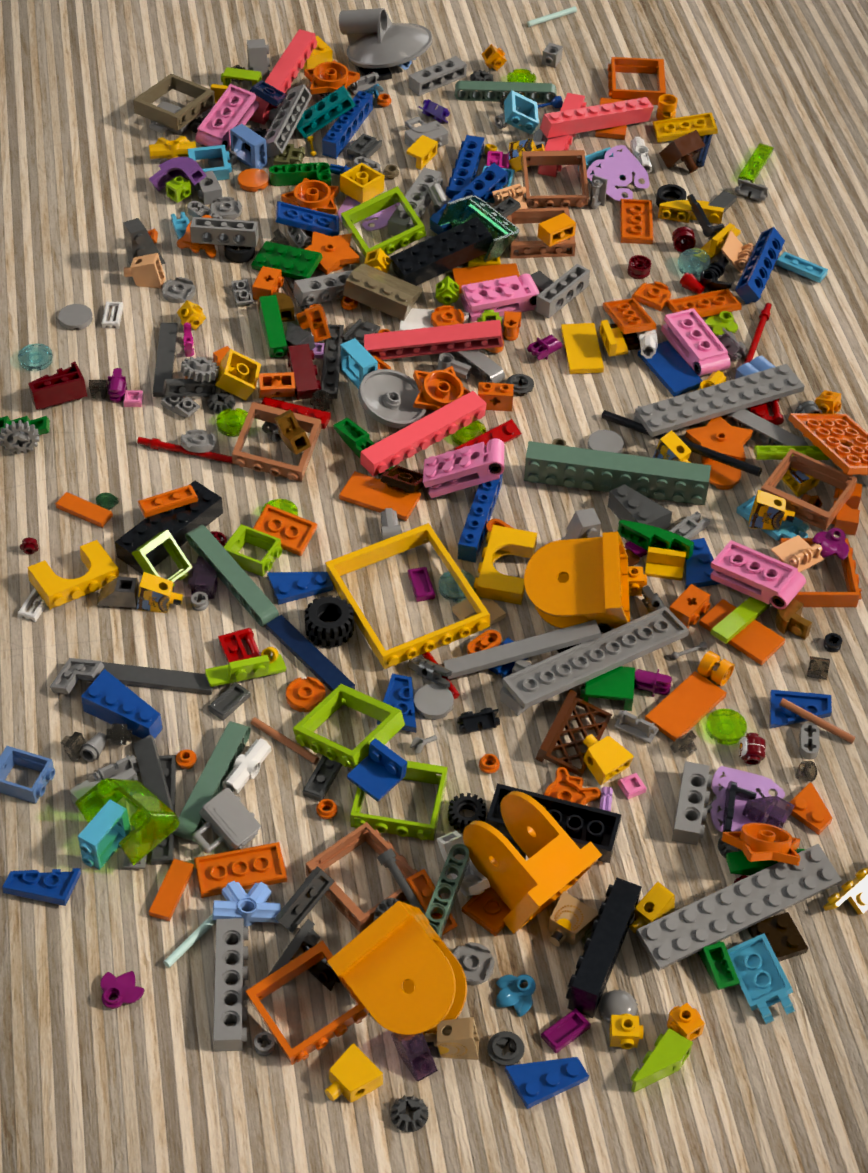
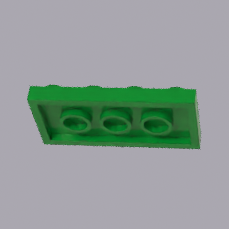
[251,241,323,280]

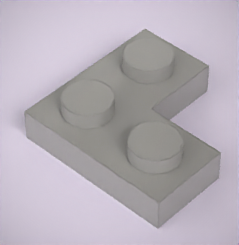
[50,658,104,694]

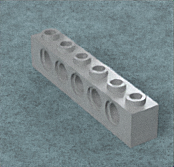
[264,84,312,158]
[388,168,443,236]
[213,918,249,1052]

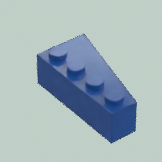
[81,669,163,739]

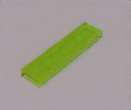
[738,143,774,183]

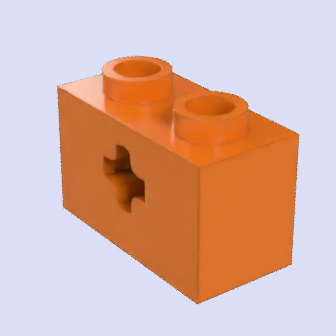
[252,266,284,300]
[258,372,295,398]
[478,382,514,411]
[669,584,711,628]

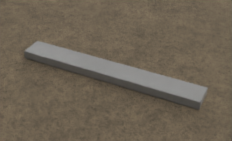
[443,620,602,679]

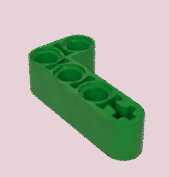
[269,162,331,186]

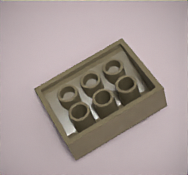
[343,263,423,321]

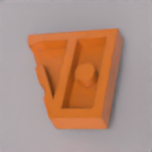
[785,782,832,835]

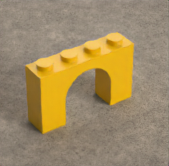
[474,525,537,605]
[27,540,119,609]

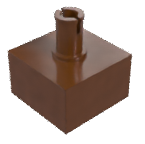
[659,130,705,174]

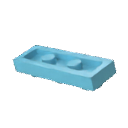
[776,251,828,283]

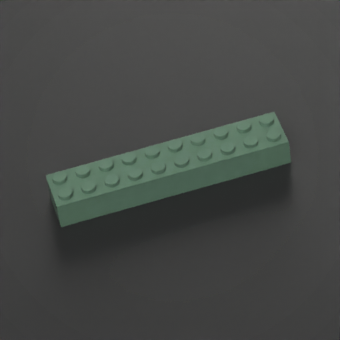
[524,441,711,505]

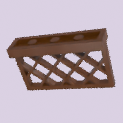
[535,689,612,777]

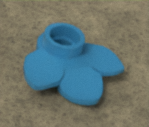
[496,975,536,1017]

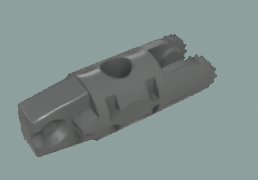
[641,585,665,613]
[408,658,452,688]

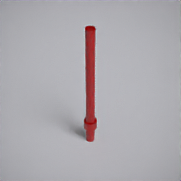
[744,303,772,364]
[137,437,233,464]

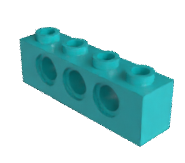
[296,85,356,139]

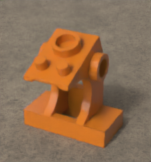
[296,304,331,342]

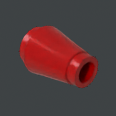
[680,272,705,294]

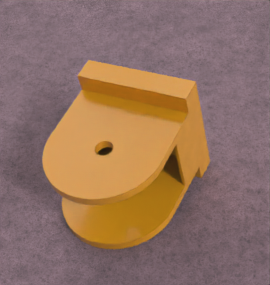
[524,531,630,629]
[463,791,602,934]
[327,901,467,1036]

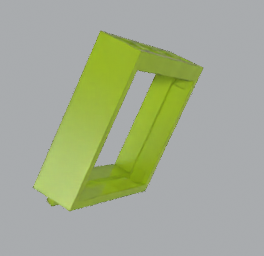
[341,186,426,258]
[293,684,405,769]
[350,760,448,841]

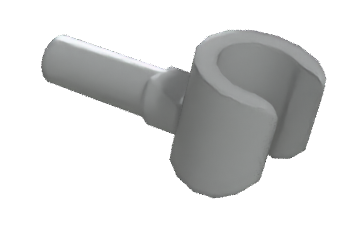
[410,735,437,753]

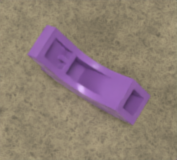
[149,157,207,192]

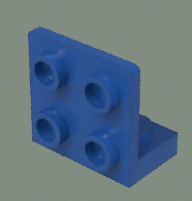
[347,738,407,801]

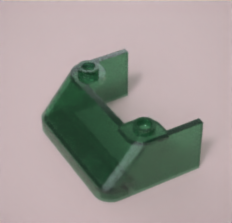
[438,195,519,262]

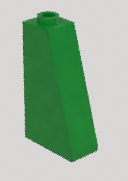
[259,295,287,357]

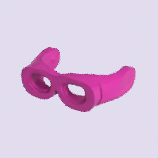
[183,323,194,357]

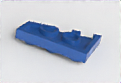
[685,538,721,590]
[267,572,333,604]
[377,673,417,733]
[770,690,832,729]
[2,868,81,906]
[505,1057,589,1109]

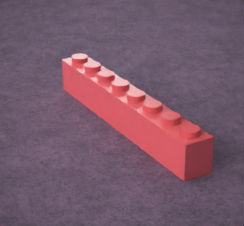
[249,29,317,125]
[538,93,587,177]
[540,97,654,138]
[364,320,503,360]
[360,391,486,477]

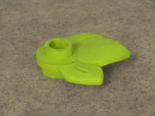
[705,311,738,336]

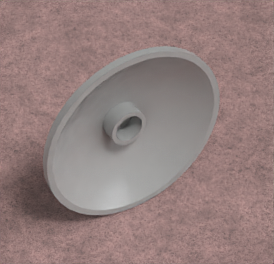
[339,8,432,69]

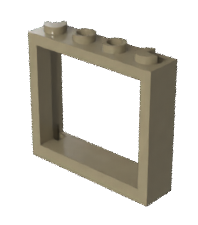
[133,74,215,131]

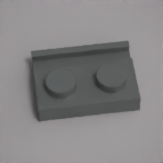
[347,134,382,159]
[342,319,380,347]

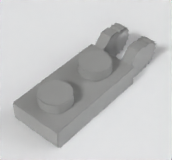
[669,511,710,540]

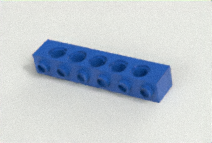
[322,91,373,159]
[446,135,485,199]
[429,163,508,234]
[735,227,785,305]
[458,473,503,563]

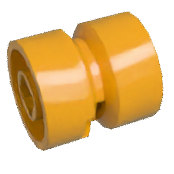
[656,94,678,120]
[697,651,735,686]

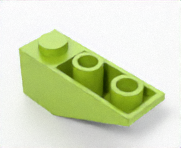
[631,1028,693,1092]

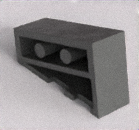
[123,218,165,266]
[608,484,672,530]

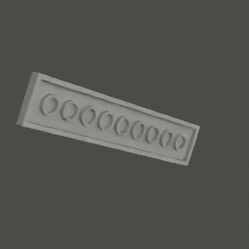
[634,364,805,437]
[502,606,689,710]
[635,844,842,971]

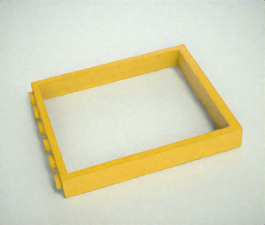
[325,523,490,669]

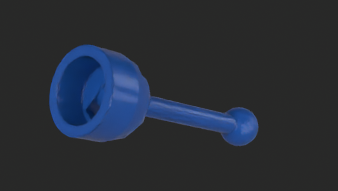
[538,96,563,108]

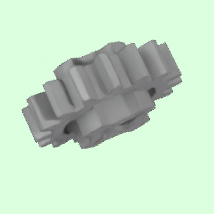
[180,356,219,382]
[0,420,39,454]

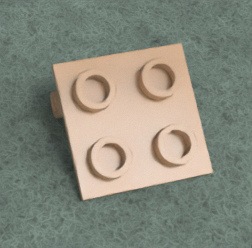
[492,183,528,222]
[721,231,754,273]
[771,535,824,572]

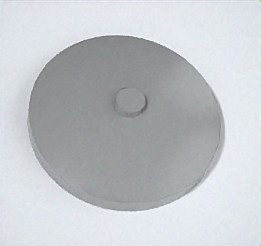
[358,369,426,428]

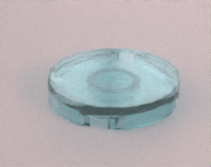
[678,248,710,277]
[18,344,53,371]
[438,570,476,602]

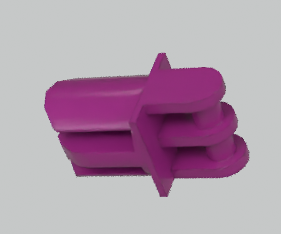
[527,334,562,360]
[108,368,127,403]
[634,669,672,697]

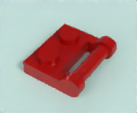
[748,399,784,425]
[218,628,261,664]

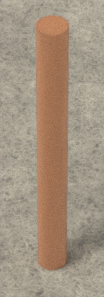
[779,698,855,744]
[251,717,319,764]

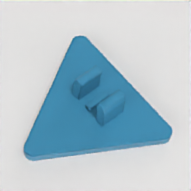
[364,84,384,100]

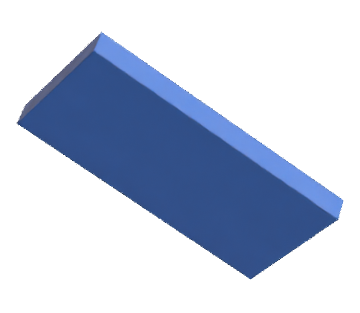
[275,201,339,236]
[638,341,703,397]

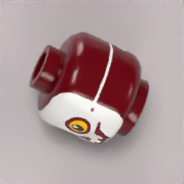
[739,733,766,765]

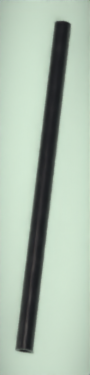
[602,410,762,477]

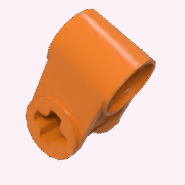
[503,311,521,341]

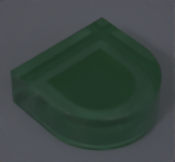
[96,493,119,510]

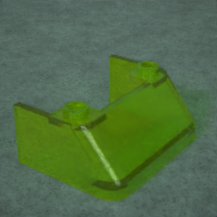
[75,778,180,865]

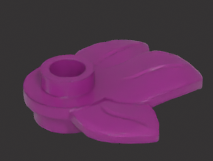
[812,528,849,560]
[100,971,145,1009]

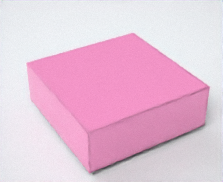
[123,390,143,407]
[618,773,647,799]

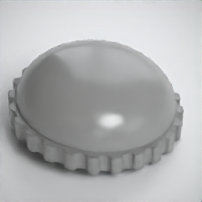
[599,989,638,1023]

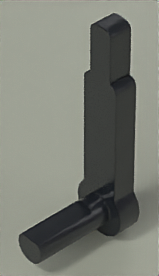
[687,194,724,237]
[723,781,757,832]

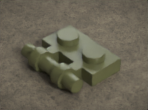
[273,144,305,166]

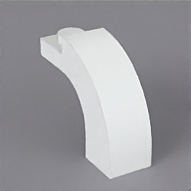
[437,830,490,897]

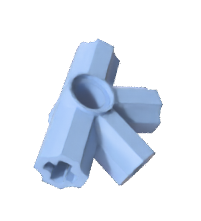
[212,881,281,926]

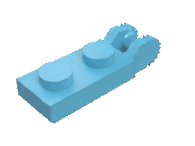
[171,212,190,239]

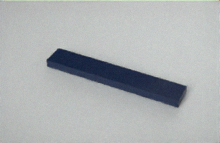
[266,615,355,691]

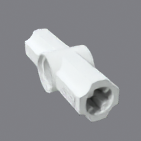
[630,137,652,173]
[639,330,658,359]
[222,738,271,794]

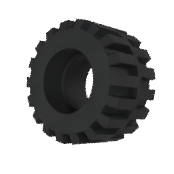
[305,595,354,648]

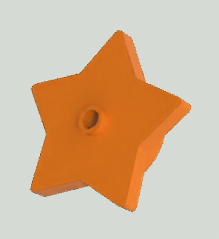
[304,60,360,95]
[281,178,339,214]
[305,231,360,275]
[413,366,470,411]
[685,416,753,464]
[721,823,800,866]

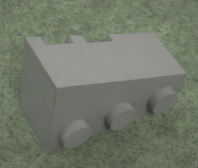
[247,39,270,87]
[561,508,601,540]

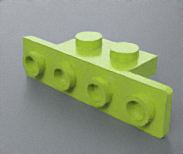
[205,654,286,687]

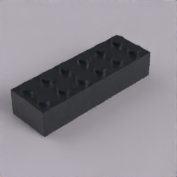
[390,217,494,286]
[115,480,223,575]
[486,783,621,863]
[566,878,642,1018]

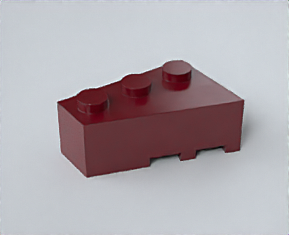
[287,344,321,400]
[28,362,88,410]

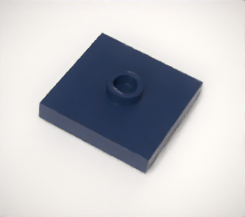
[250,80,287,106]

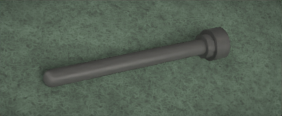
[377,849,442,939]

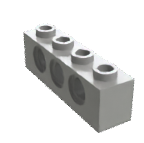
[409,56,467,96]
[190,217,259,247]
[536,264,590,318]
[293,270,353,306]
[672,761,712,845]

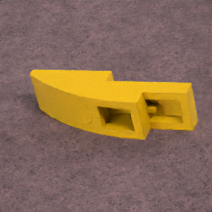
[658,200,724,224]

